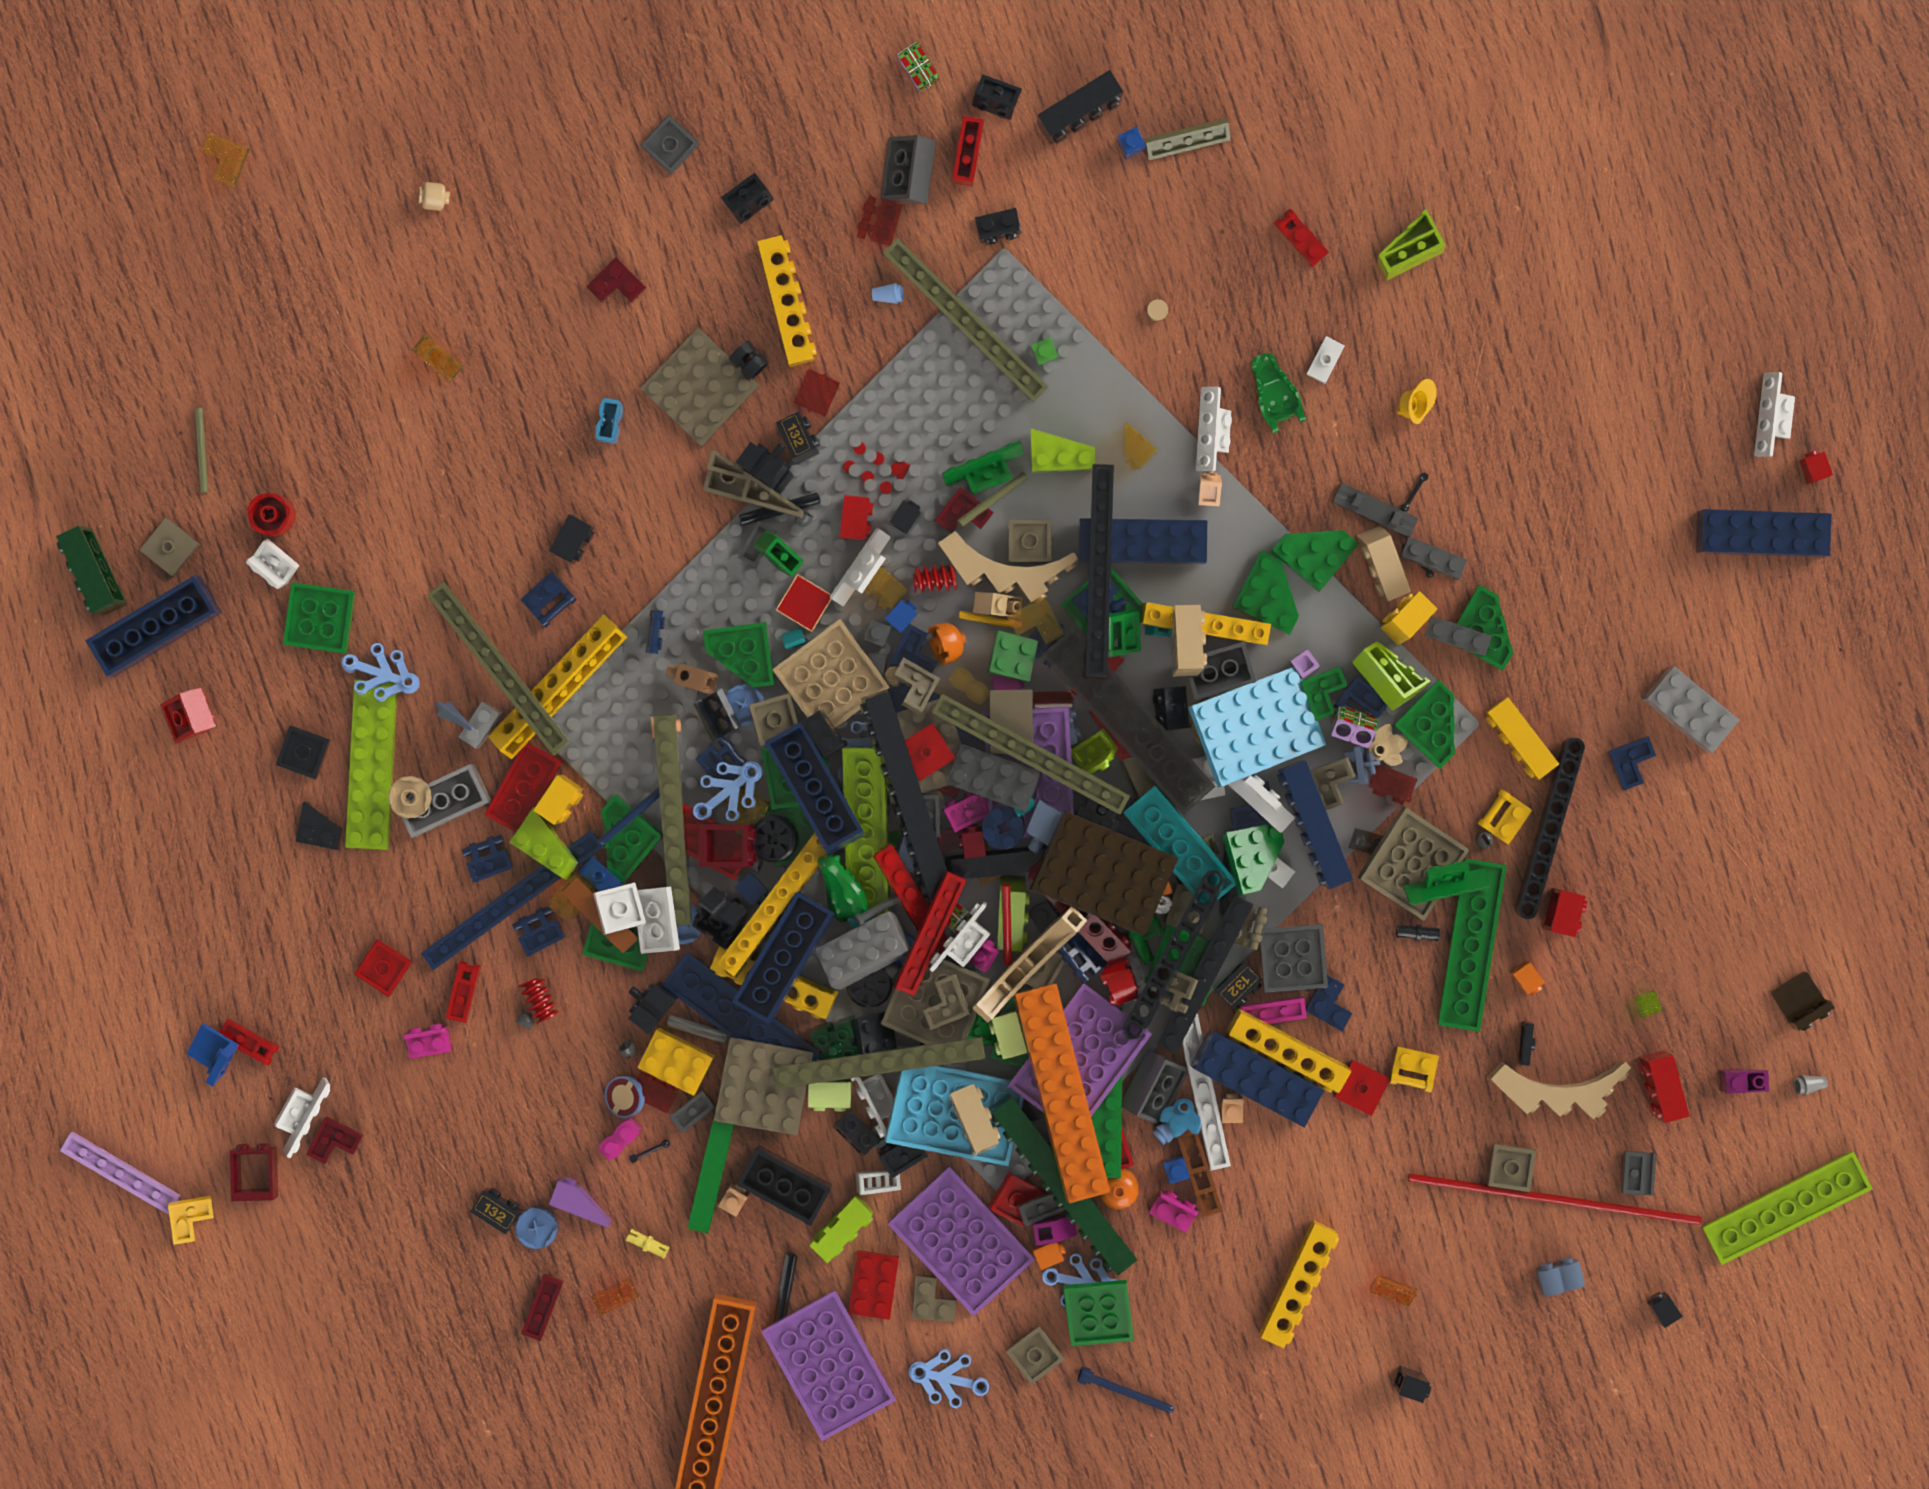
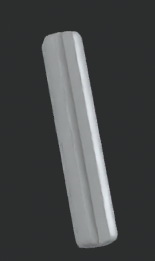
[667,1016,728,1043]

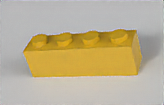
[1484,697,1559,780]

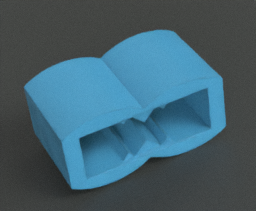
[595,398,624,445]

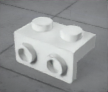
[246,538,300,589]

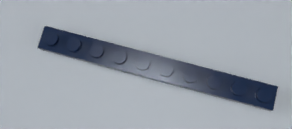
[421,830,604,970]

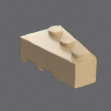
[1357,525,1411,601]
[1172,605,1207,677]
[949,1084,1001,1157]

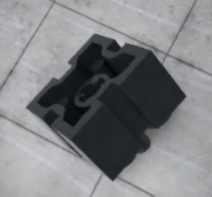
[736,442,794,495]
[1076,795,1128,831]
[692,887,748,950]
[628,982,678,1034]

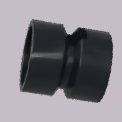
[729,340,769,381]

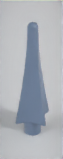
[435,701,474,731]

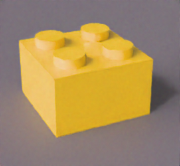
[1380,591,1438,646]
[533,775,584,825]

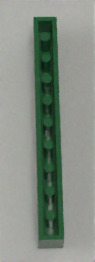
[989,1093,1138,1276]

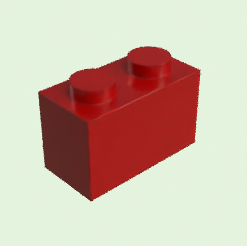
[840,495,874,541]

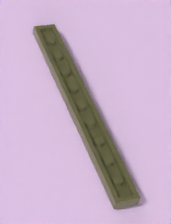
[883,238,1048,403]
[427,582,571,755]
[932,694,1130,815]
[653,714,692,926]
[773,1037,985,1089]

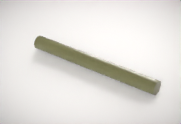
[194,408,209,493]
[957,472,1028,527]

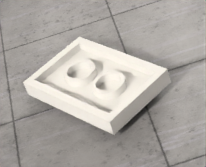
[637,886,680,954]

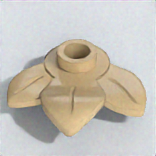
[1368,724,1408,766]

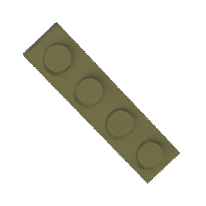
[1144,118,1231,160]

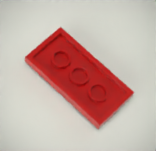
[484,742,563,832]
[661,802,743,881]

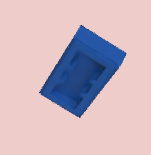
[579,856,623,891]

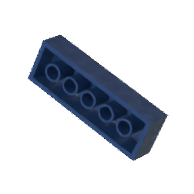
[1696,509,1832,557]
[1078,518,1208,564]
[85,576,222,677]
[764,722,865,855]
[1277,760,1353,889]
[732,892,835,1025]
[1190,1029,1325,1128]

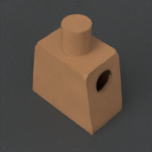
[666,663,719,694]

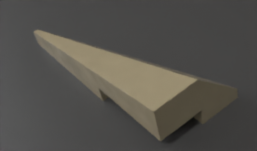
[703,450,803,518]

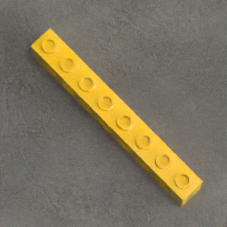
[488,614,627,759]
[717,833,828,978]

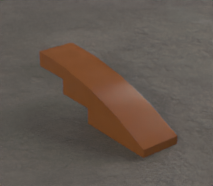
[561,876,638,953]
[1177,1130,1223,1218]

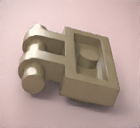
[1234,904,1267,950]
[1150,967,1198,1014]

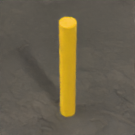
[959,610,1022,630]

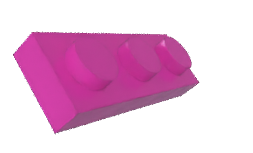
[1241,996,1307,1024]

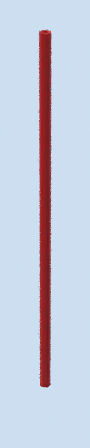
[1408,1173,1702,1225]

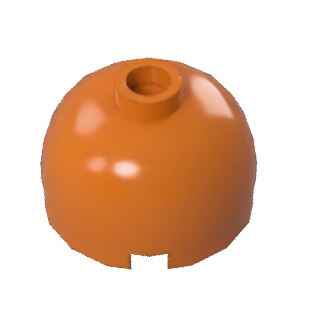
[928,622,966,666]
[1099,1168,1139,1210]

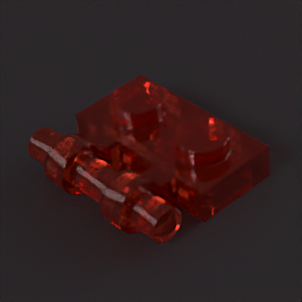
[857,196,903,246]

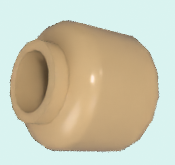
[418,182,450,211]

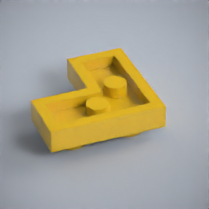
[168,1195,214,1245]

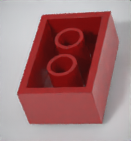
[1638,1050,1690,1123]

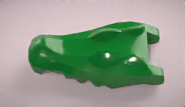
[1251,353,1307,434]
[817,855,871,923]

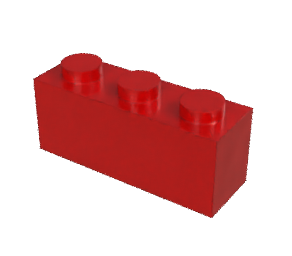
[952,116,984,187]

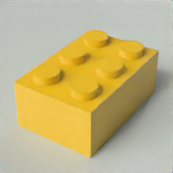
[637,1027,715,1096]

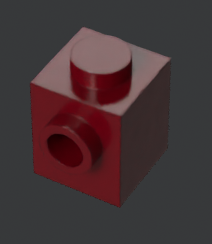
[958,825,987,859]

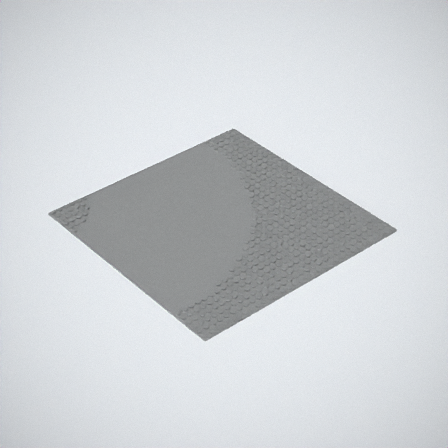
[552,249,1479,1191]

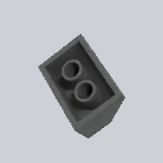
[880,135,936,205]
[1186,641,1256,700]
[1122,1049,1188,1125]

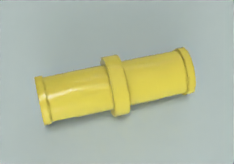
[626,1229,670,1259]

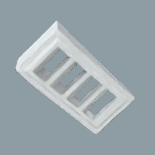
[855,1169,901,1195]

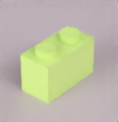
[989,1010,1028,1059]
[808,1080,852,1112]

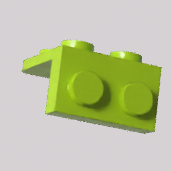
[1071,728,1118,775]

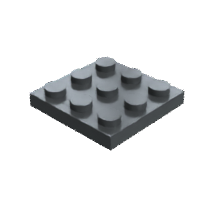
[1260,924,1328,993]

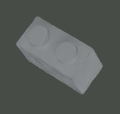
[459,702,503,749]

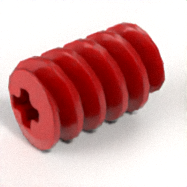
[913,564,957,593]
[518,977,559,1024]

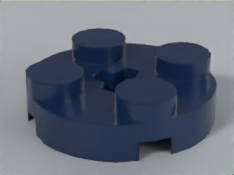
[982,807,1025,850]

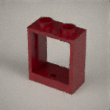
[698,824,757,867]
[229,1143,278,1201]

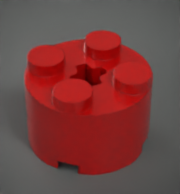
[247,493,296,537]
[1100,958,1141,1007]

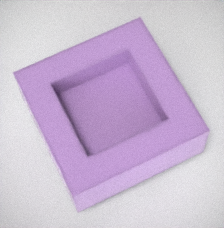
[1290,649,1320,678]

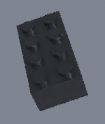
[1037,70,1124,145]
[737,1145,832,1226]

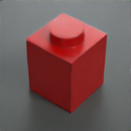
[1799,450,1833,484]

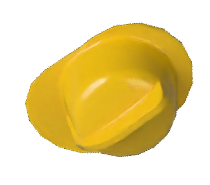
[1396,379,1437,424]

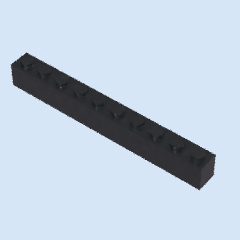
[860,690,947,901]

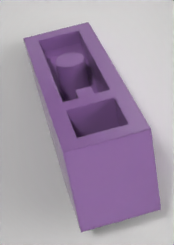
[549,1177,612,1228]

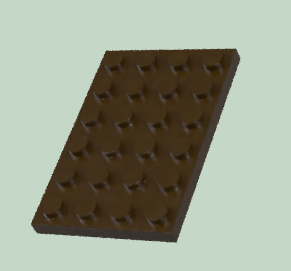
[1029,810,1178,936]

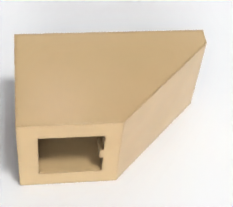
[973,592,1023,619]

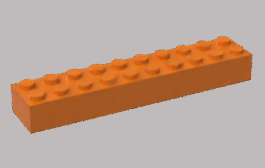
[1013,983,1110,1203]
[675,1293,757,1489]

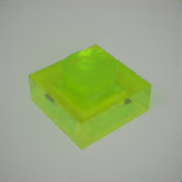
[1634,990,1663,1018]

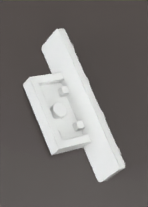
[1754,372,1795,457]
[1196,386,1232,472]
[830,528,890,606]
[1228,775,1295,833]
[929,902,991,972]
[850,1074,894,1138]
[274,1077,330,1158]

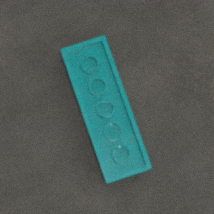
[1123,785,1236,904]

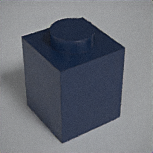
[735,872,769,906]

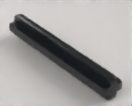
[739,493,821,526]
[773,1253,798,1323]

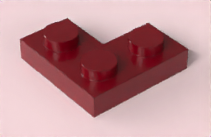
[586,257,646,303]
[935,487,994,534]
[306,1116,364,1164]

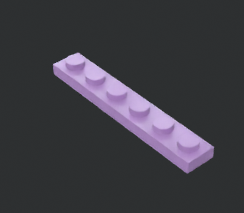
[60,1132,181,1215]

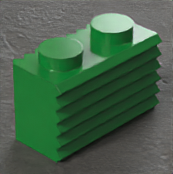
[754,531,804,576]

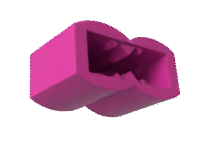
[598,1117,642,1160]

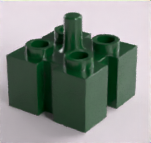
[810,1015,858,1060]

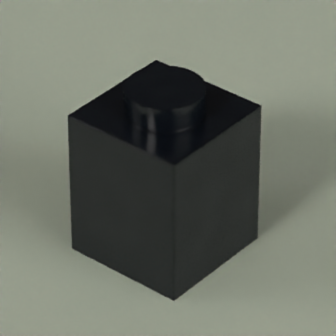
[1647,1291,1682,1328]

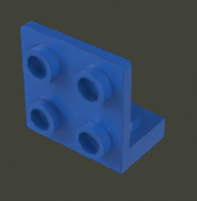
[187,1024,239,1087]

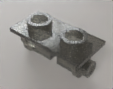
[1348,828,1383,854]

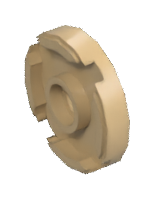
[388,776,432,818]

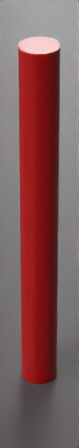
[1002,884,1012,966]

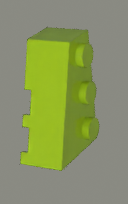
[1377,209,1446,280]
[1030,429,1096,473]
[1352,641,1431,711]
[509,807,578,880]
[997,876,1030,951]
[809,1194,874,1264]

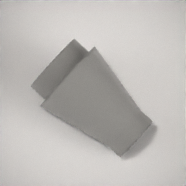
[1793,1075,1828,1096]

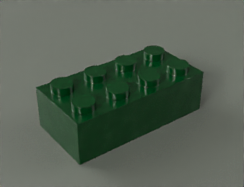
[56,526,127,615]

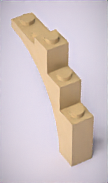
[938,531,1078,604]
[973,906,1087,1023]
[1487,1060,1631,1119]

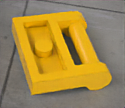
[1477,789,1532,845]
[1389,1046,1439,1093]

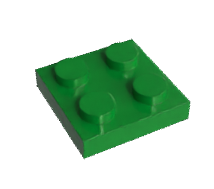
[987,630,1038,683]

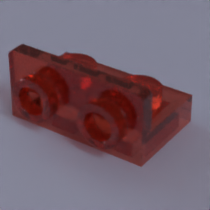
[1368,765,1418,805]
[637,1071,679,1114]

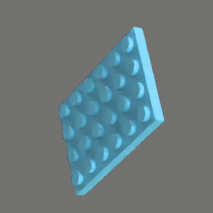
[1188,667,1327,787]
[885,1065,1024,1166]

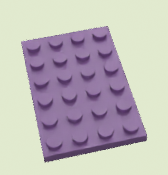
[984,707,1074,838]
[1008,983,1152,1116]
[888,1166,1035,1316]
[761,1289,896,1441]

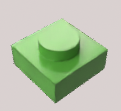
[1031,337,1058,366]

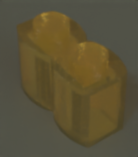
[864,566,909,610]
[949,666,990,705]

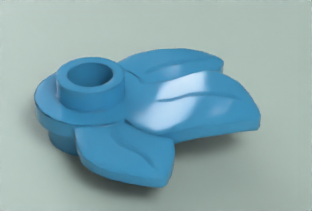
[1159,1098,1201,1138]

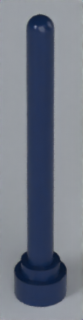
[597,787,660,846]
[1077,1366,1174,1413]

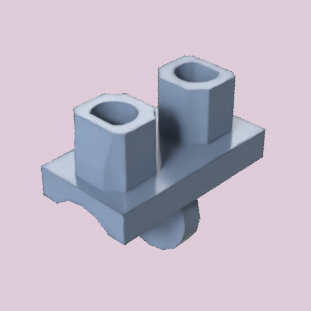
[1344,746,1380,785]

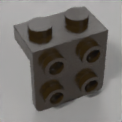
[1771,972,1835,1031]

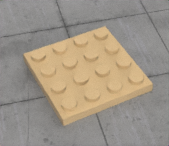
[772,619,891,729]

